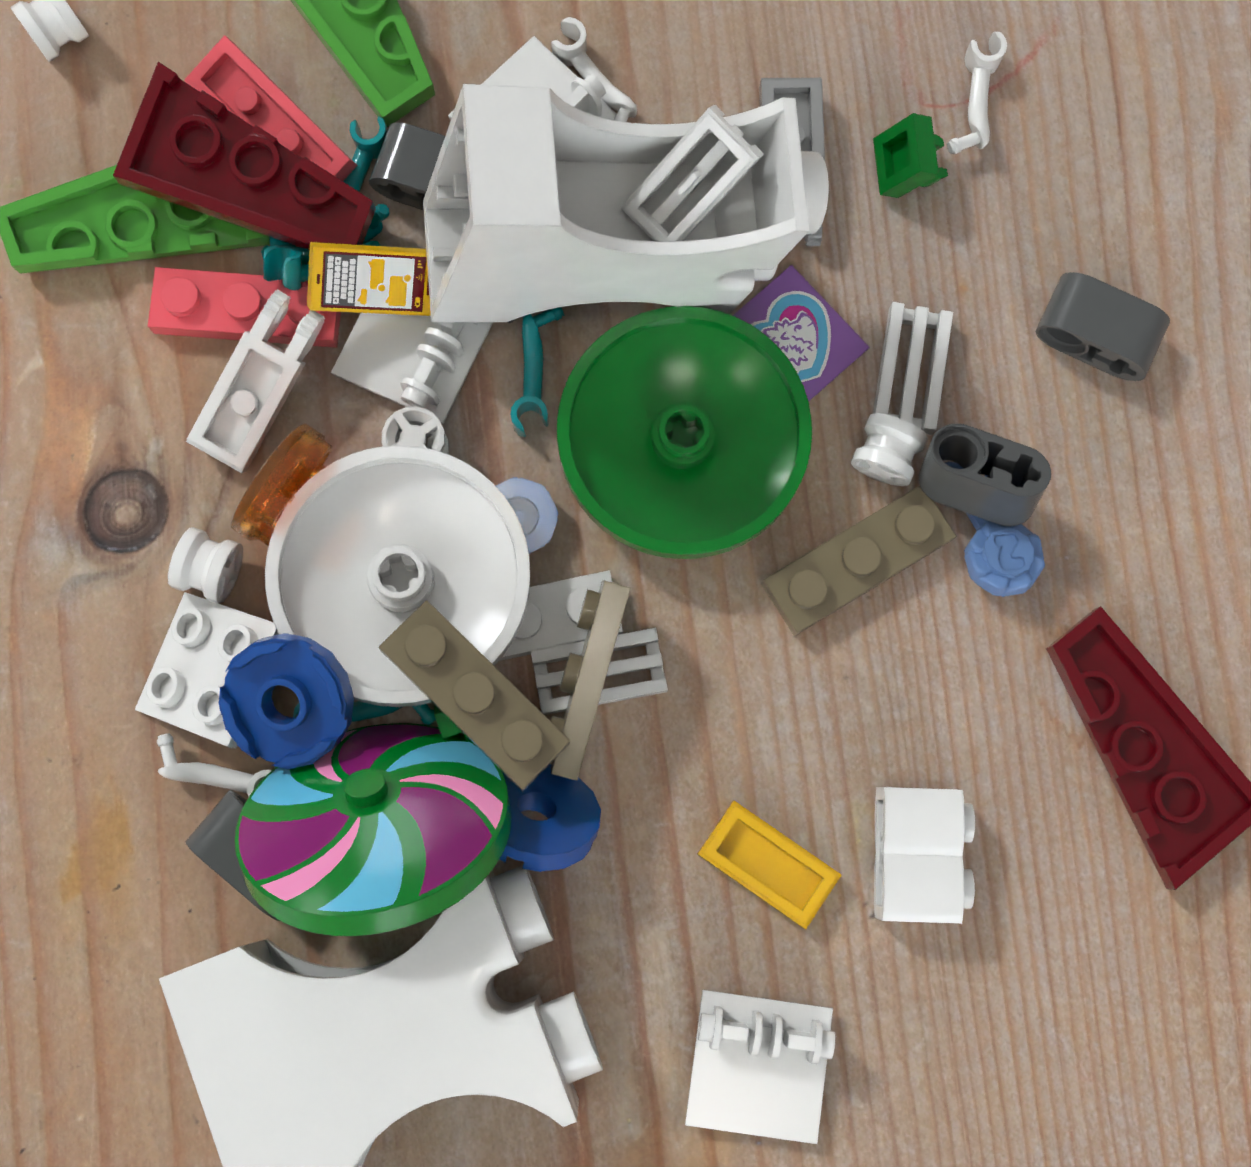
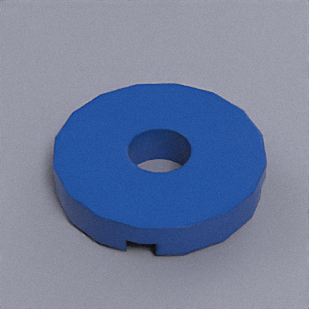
[219,633,354,769]
[499,764,601,872]

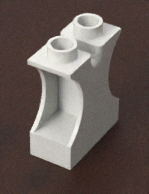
[423,84,829,322]
[159,865,603,1167]

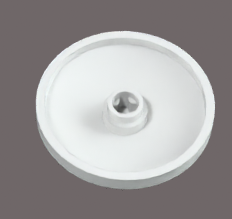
[265,445,530,707]

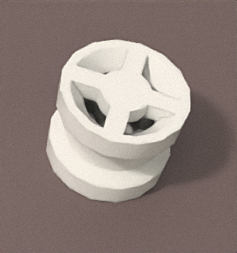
[10,0,89,62]
[382,406,449,455]
[851,413,928,486]
[168,527,243,604]

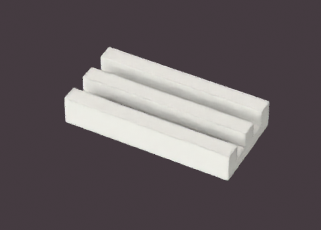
[620,105,764,242]
[873,302,953,435]
[531,628,668,715]

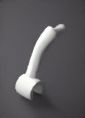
[551,17,637,122]
[947,31,1007,154]
[157,733,272,797]

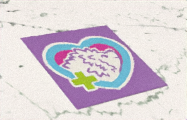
[733,265,870,401]

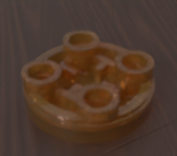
[231,423,333,547]

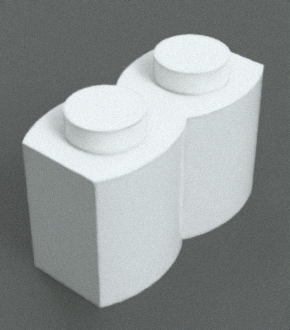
[874,787,975,924]

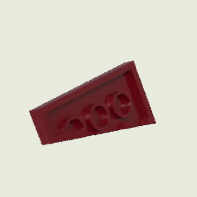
[113,62,376,250]
[1046,606,1251,890]

